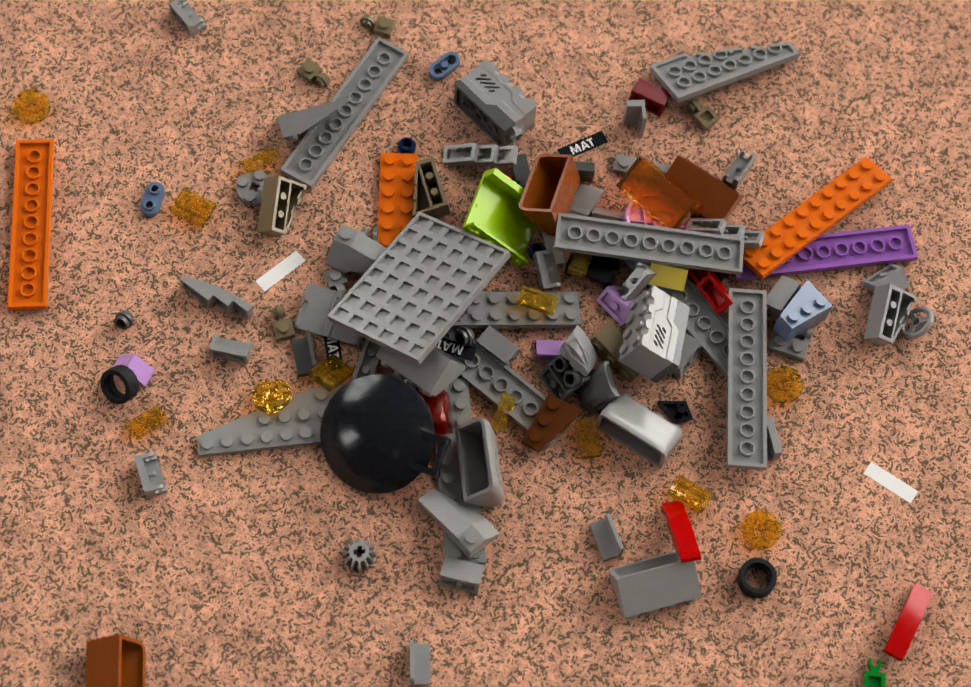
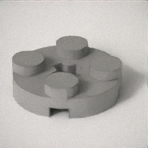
[236,170,269,207]

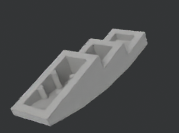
[443,143,518,166]
[685,218,765,249]
[179,276,254,319]

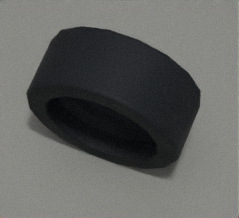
[100,365,139,404]
[737,558,777,598]

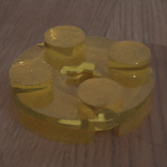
[12,89,51,124]
[767,366,804,404]
[252,379,292,415]
[741,509,782,550]

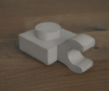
[324,269,348,294]

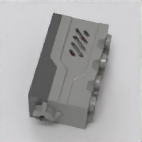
[454,59,537,146]
[619,285,690,383]

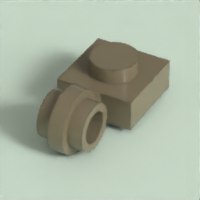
[360,14,396,38]
[297,58,330,88]
[687,99,720,131]
[272,305,296,342]

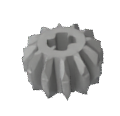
[342,537,377,573]

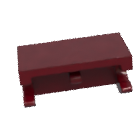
[629,78,671,117]

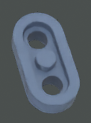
[429,52,460,81]
[140,182,165,218]

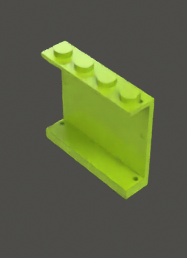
[462,168,535,267]

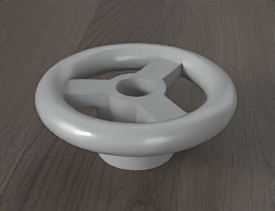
[900,307,934,339]

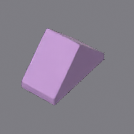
[113,354,155,387]

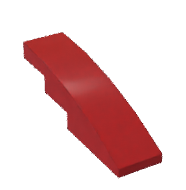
[688,268,733,315]
[662,500,701,563]
[883,584,933,662]

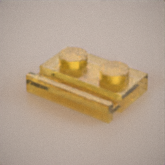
[170,188,217,228]
[308,354,354,392]
[667,474,714,514]

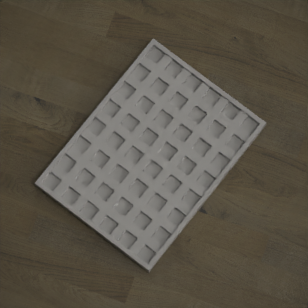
[327,211,511,365]

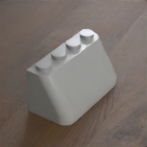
[376,346,466,398]
[596,393,683,468]
[454,417,504,508]
[609,551,702,619]

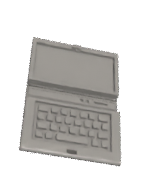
[534,183,605,233]
[293,283,362,347]

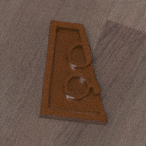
[521,394,583,453]

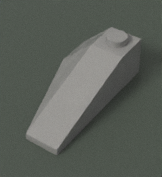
[276,97,350,141]
[325,224,386,274]
[418,488,500,560]

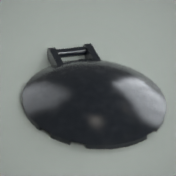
[320,375,452,494]

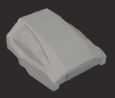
[560,325,599,377]

